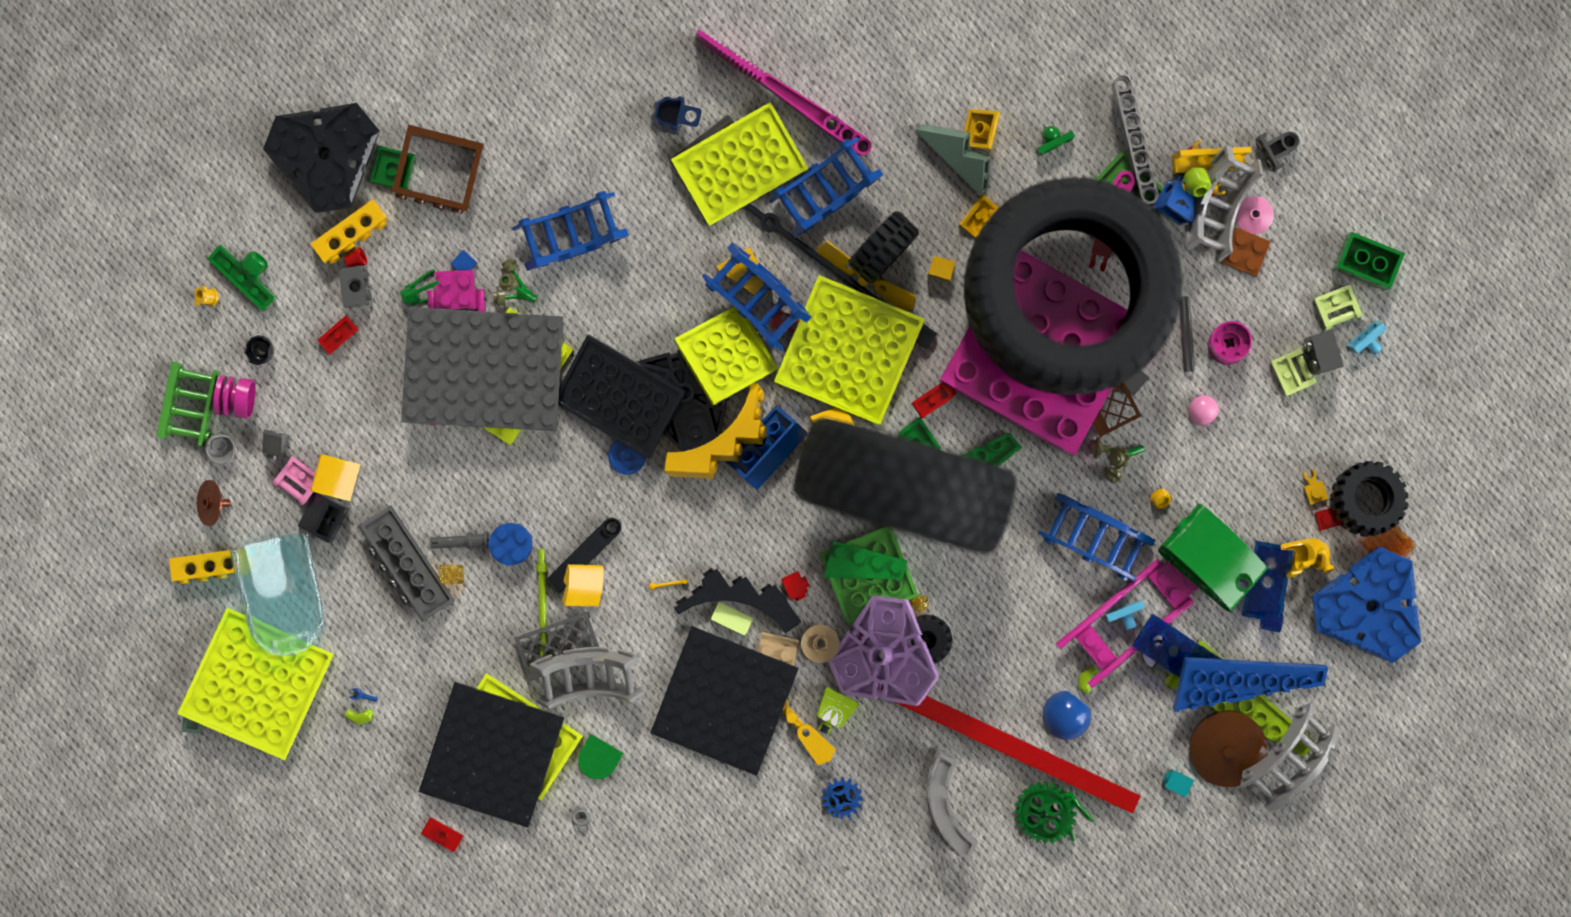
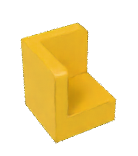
[928,256,956,282]

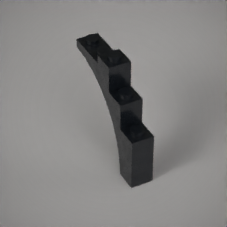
[674,568,802,633]

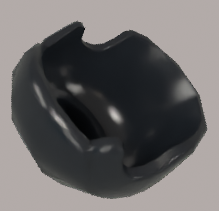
[244,335,274,365]

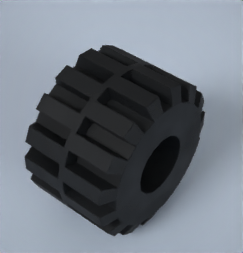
[910,614,953,664]

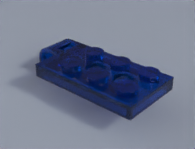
[1131,614,1222,678]

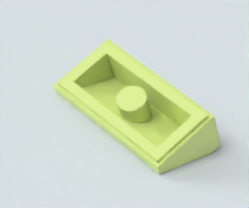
[711,602,753,636]

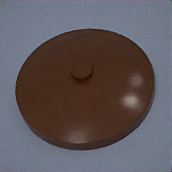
[1189,710,1267,787]

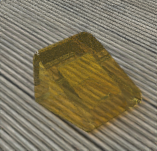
[440,565,464,584]

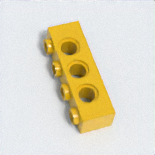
[311,199,389,264]
[169,548,252,585]

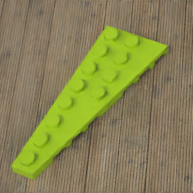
[1163,640,1316,757]

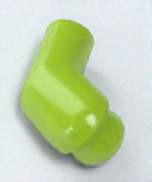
[1078,665,1098,694]
[344,708,374,725]

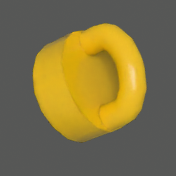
[1150,488,1172,509]

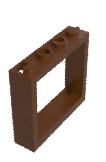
[392,124,484,214]

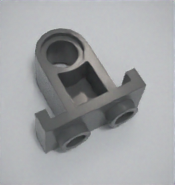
[1256,131,1300,172]

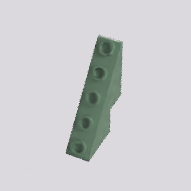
[916,124,991,195]

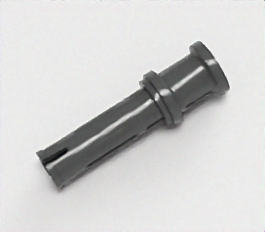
[430,531,489,550]

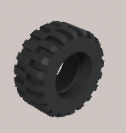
[848,211,919,284]
[1330,461,1409,537]

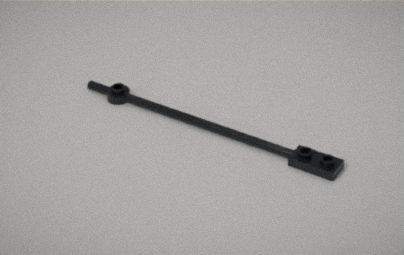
[745,203,938,349]

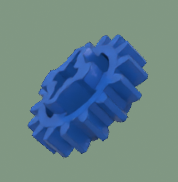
[821,777,863,819]

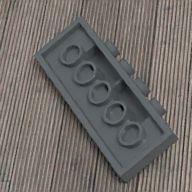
[358,505,455,622]

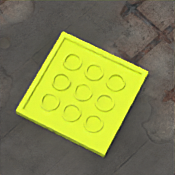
[673,306,779,406]

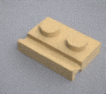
[758,632,799,666]

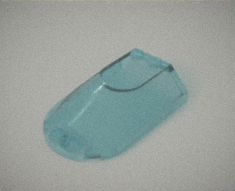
[230,533,324,656]

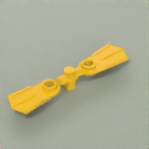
[817,240,916,311]
[782,698,836,765]

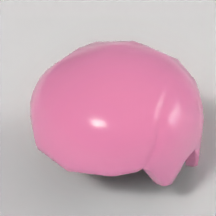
[1188,395,1219,426]

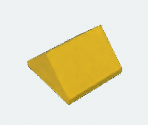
[964,109,1000,153]

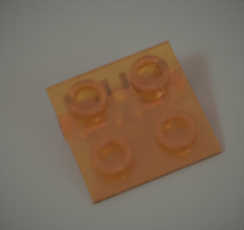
[1362,526,1416,557]

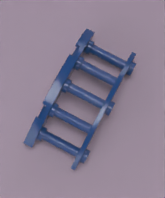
[769,137,883,238]
[512,191,629,271]
[702,242,812,350]
[1038,492,1156,581]

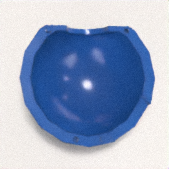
[1042,691,1092,740]

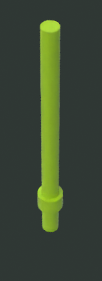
[536,549,548,657]

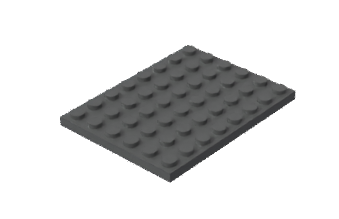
[401,307,563,431]

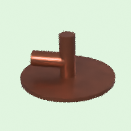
[197,480,231,526]

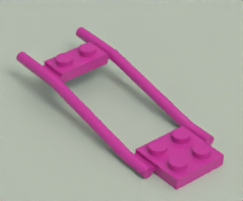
[427,270,485,426]
[1055,558,1198,688]

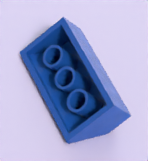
[725,405,808,490]

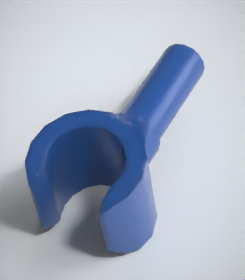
[349,688,378,702]

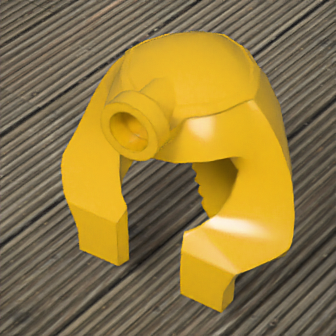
[1281,538,1335,578]

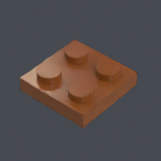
[1221,227,1271,277]

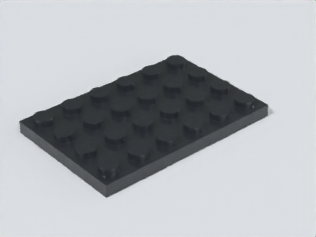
[558,334,687,459]

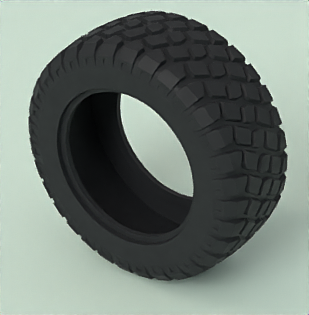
[964,177,1183,395]
[793,416,1017,554]

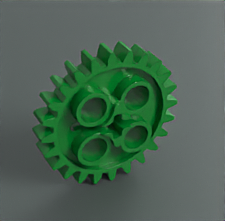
[1014,781,1077,844]

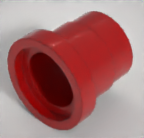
[344,247,368,268]

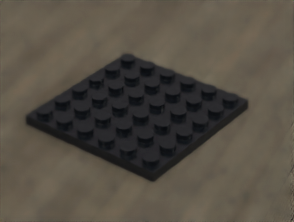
[650,626,799,776]
[418,681,565,828]

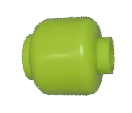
[1183,167,1211,197]

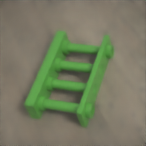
[156,362,220,446]

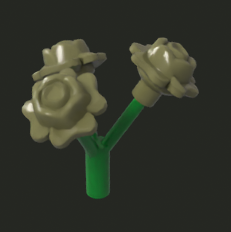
[1088,436,1145,484]

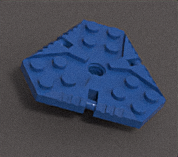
[1312,546,1421,664]

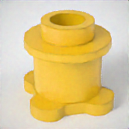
[194,285,219,307]

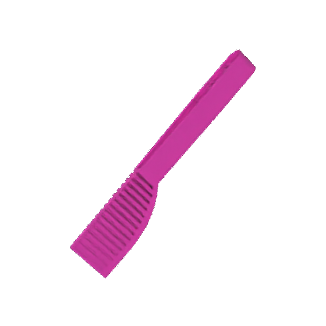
[695,30,872,156]

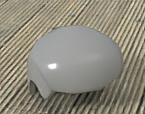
[205,433,235,465]

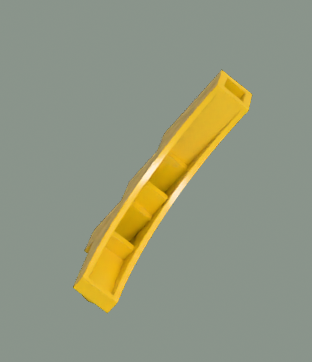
[664,383,767,479]

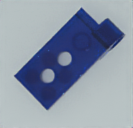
[1241,540,1293,633]

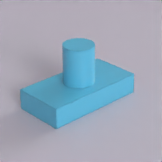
[1347,321,1387,354]
[1104,600,1145,630]

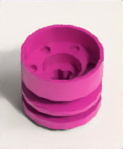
[1208,321,1252,365]
[213,375,256,419]

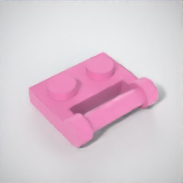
[272,456,315,507]

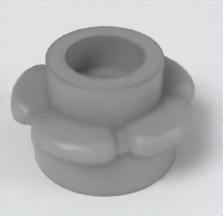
[572,807,591,826]

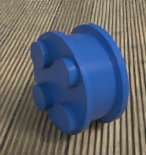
[489,523,533,565]

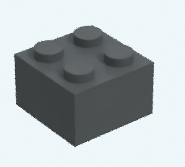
[1302,330,1344,375]

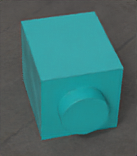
[1162,769,1194,797]

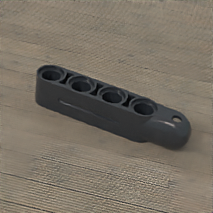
[545,518,622,594]

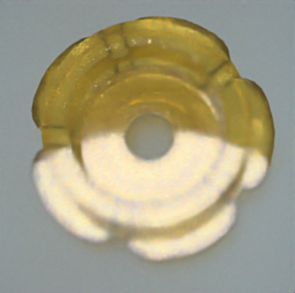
[911,594,929,612]

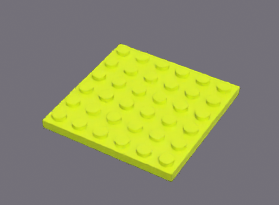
[774,275,925,425]
[177,607,334,760]

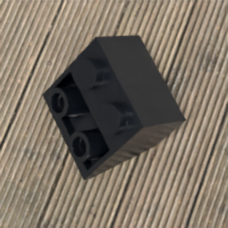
[298,492,349,543]

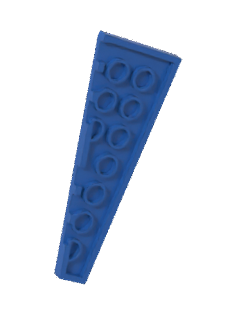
[1172,657,1328,712]

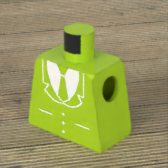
[817,686,859,735]

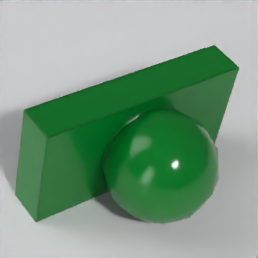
[1036,126,1075,156]

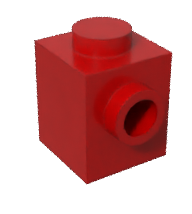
[781,571,810,601]

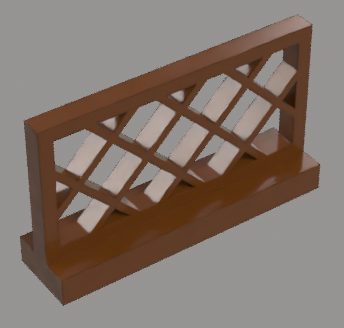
[1093,382,1142,437]

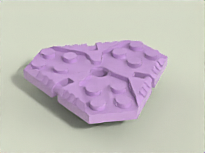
[828,595,939,706]

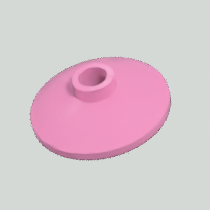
[1236,196,1273,234]

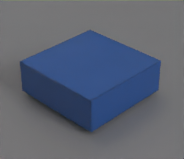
[450,250,477,271]

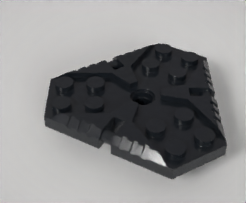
[263,103,380,213]
[636,350,730,452]

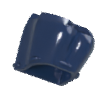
[651,96,702,135]

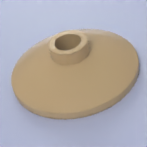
[801,624,839,663]

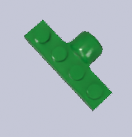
[207,245,277,311]

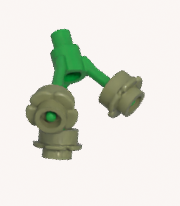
[493,258,537,307]

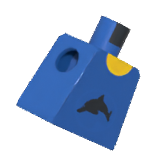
[1154,175,1197,225]

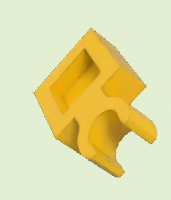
[1303,469,1329,505]

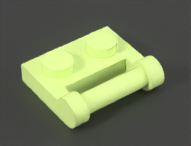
[1313,285,1362,331]
[1270,348,1317,396]

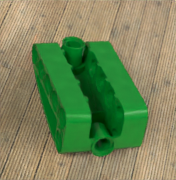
[1158,503,1268,612]

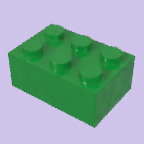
[1333,232,1405,291]

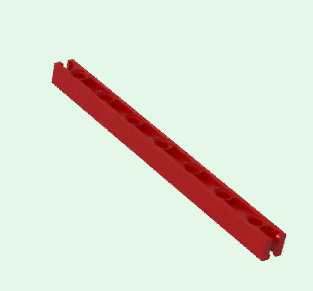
[881,684,1141,813]

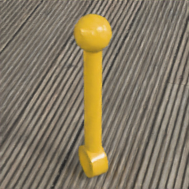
[648,579,688,590]

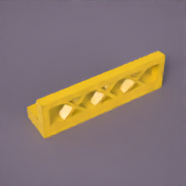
[1171,147,1252,174]

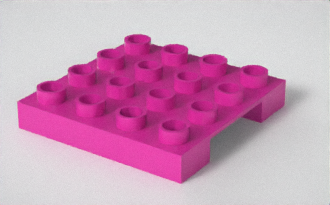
[938,250,1128,457]

